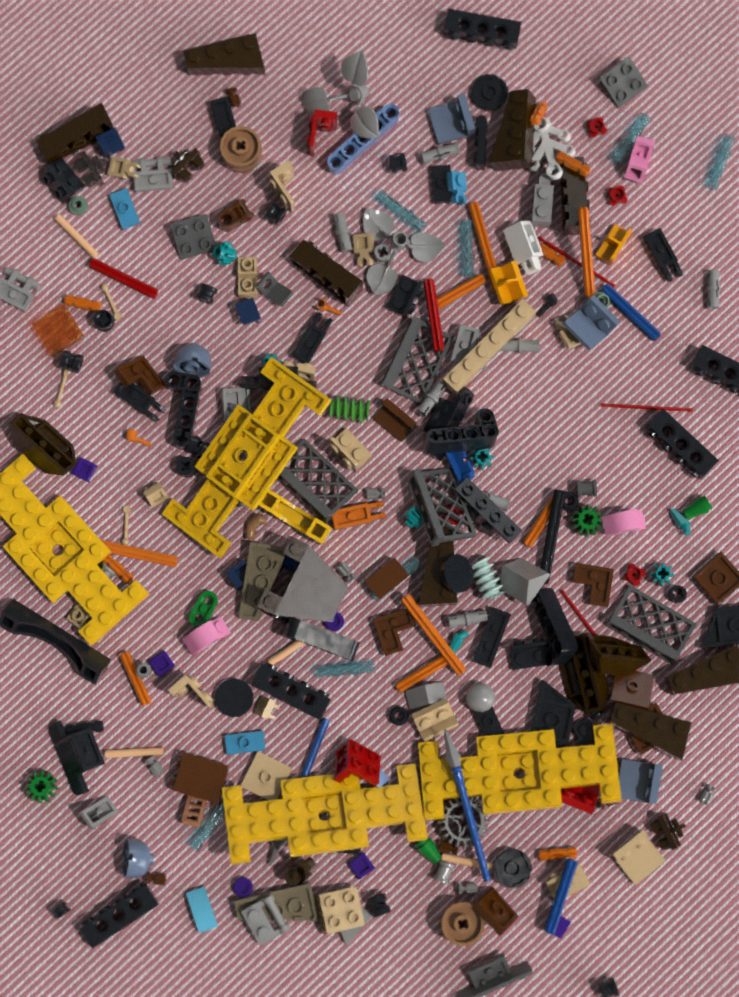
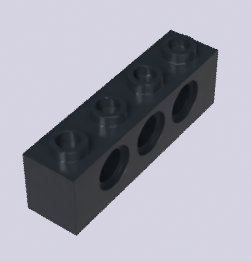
[443,8,522,50]
[690,345,739,394]
[645,409,719,480]
[251,663,331,721]
[80,883,160,949]

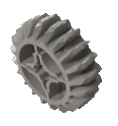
[438,797,491,848]

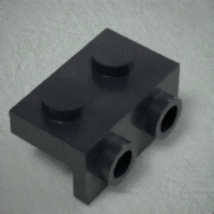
[40,158,85,204]

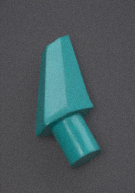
[669,509,692,536]
[449,629,469,653]

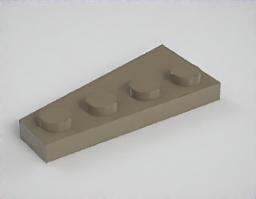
[238,542,285,621]
[234,882,319,921]

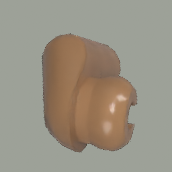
[246,513,267,539]

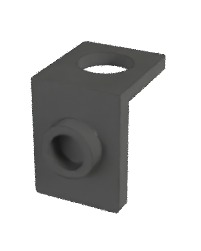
[256,271,294,307]

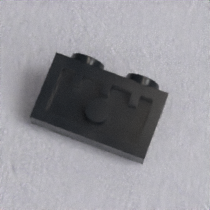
[386,274,424,319]
[509,638,549,670]

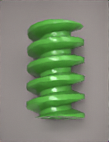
[329,395,370,423]

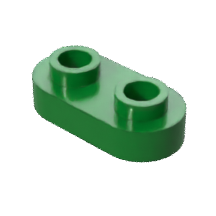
[189,591,218,628]

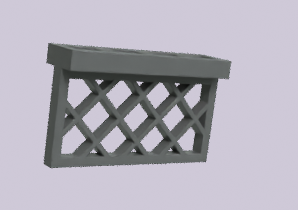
[380,316,454,405]
[278,439,358,524]
[407,468,477,547]
[606,585,697,665]

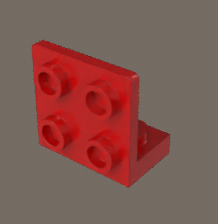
[306,109,338,156]
[333,739,381,786]
[560,785,600,815]

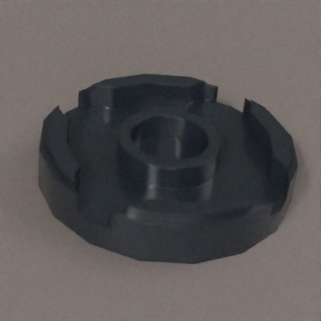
[471,74,508,112]
[440,554,474,593]
[215,679,254,717]
[493,849,532,889]

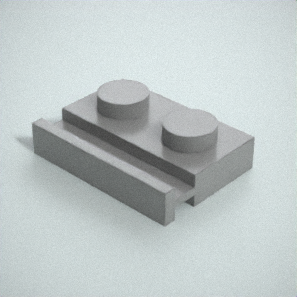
[221,388,251,425]

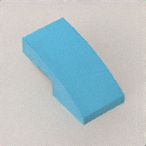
[186,886,218,933]

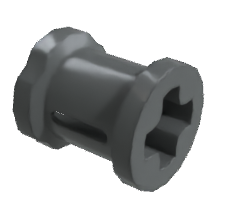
[576,479,597,498]

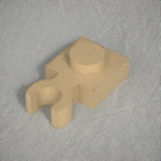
[107,156,141,179]
[353,233,374,267]
[555,315,582,350]
[283,361,316,381]

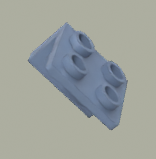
[428,93,475,144]
[563,295,620,350]
[619,759,663,804]

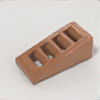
[181,795,207,828]

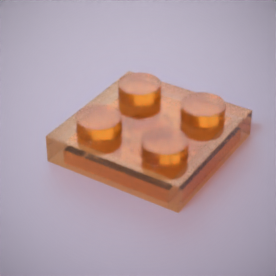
[32,304,85,357]

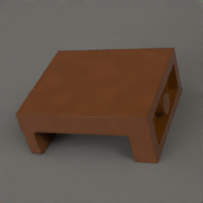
[171,753,230,804]

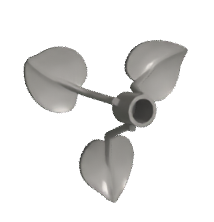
[303,50,380,138]
[363,207,445,295]

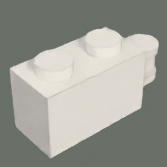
[503,221,544,275]

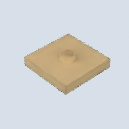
[241,751,293,800]

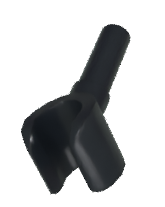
[537,293,558,317]

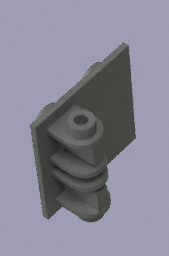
[599,56,648,108]
[170,214,216,260]

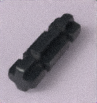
[65,721,104,736]

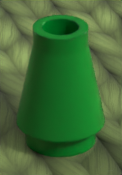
[682,495,712,520]
[414,837,442,865]

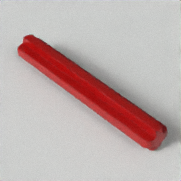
[89,258,159,299]
[423,278,444,352]

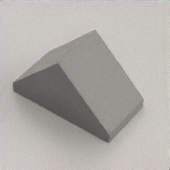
[405,682,447,710]
[80,796,119,830]

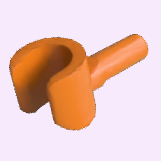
[316,298,342,316]
[126,429,151,447]

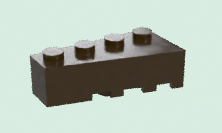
[183,33,266,75]
[489,89,536,171]
[36,103,114,165]
[560,157,590,236]
[289,239,363,307]
[419,526,458,607]
[664,644,739,695]
[608,702,692,761]

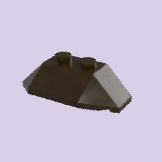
[8,413,77,476]
[560,633,608,714]
[587,635,651,676]

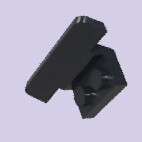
[49,720,105,796]

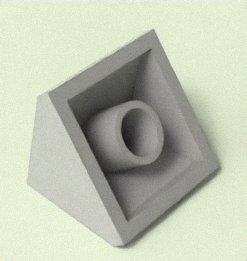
[500,558,550,606]

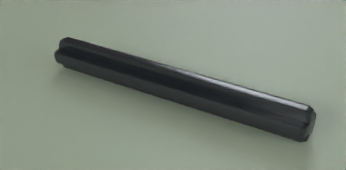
[540,489,565,584]

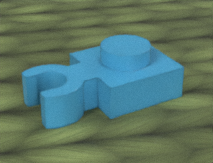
[447,171,467,205]

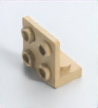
[269,160,295,212]
[329,428,373,472]
[168,675,213,709]
[611,830,665,885]
[314,887,365,934]

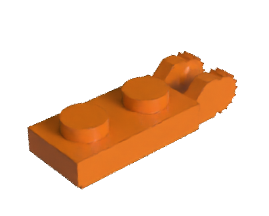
[332,502,387,530]

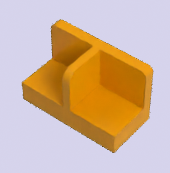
[595,224,633,266]
[489,261,528,305]

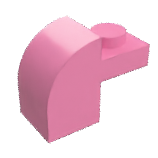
[624,136,655,183]
[602,509,646,536]
[182,617,231,656]

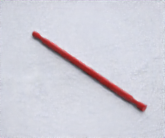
[538,236,616,288]
[601,403,693,412]
[561,590,597,636]

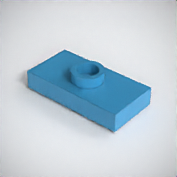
[109,188,141,230]
[225,731,266,755]

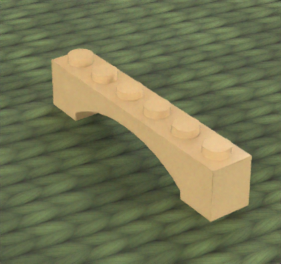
[443,299,536,396]

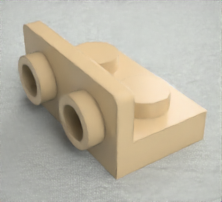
[411,698,459,741]
[545,863,590,899]

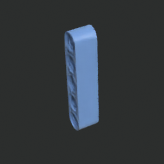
[327,104,399,175]

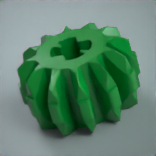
[571,504,603,537]
[25,770,58,803]

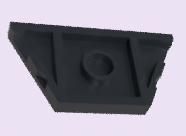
[701,606,739,648]
[528,680,576,753]

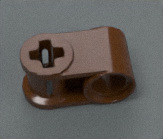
[218,199,255,232]

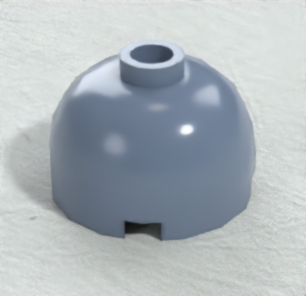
[173,343,212,378]
[122,839,154,878]

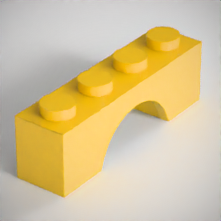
[258,489,333,545]

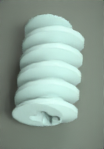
[472,557,506,600]

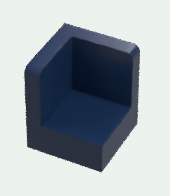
[96,127,125,158]
[235,298,262,325]
[226,560,247,590]

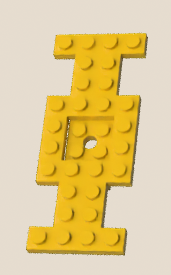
[162,357,332,558]
[0,454,150,646]
[418,724,622,821]
[222,764,428,865]

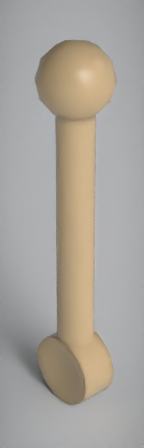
[101,284,122,321]
[54,369,69,407]
[122,506,131,545]

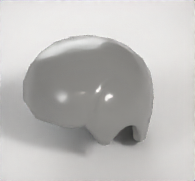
[465,683,495,712]

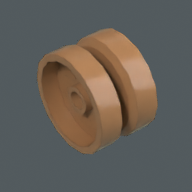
[220,126,263,173]
[441,902,485,946]

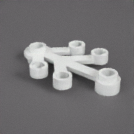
[529,117,575,180]

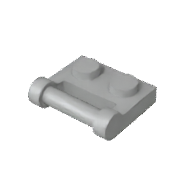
[241,894,291,946]

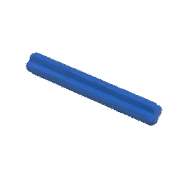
[601,284,661,341]
[544,858,578,934]

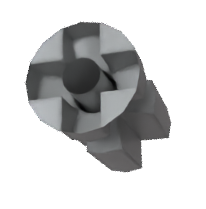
[366,488,385,499]
[337,563,356,583]
[144,755,164,777]
[699,784,717,805]
[458,883,477,894]

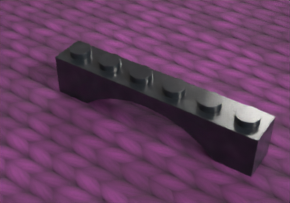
[0,599,111,685]

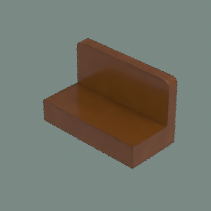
[373,398,416,442]
[365,558,409,599]

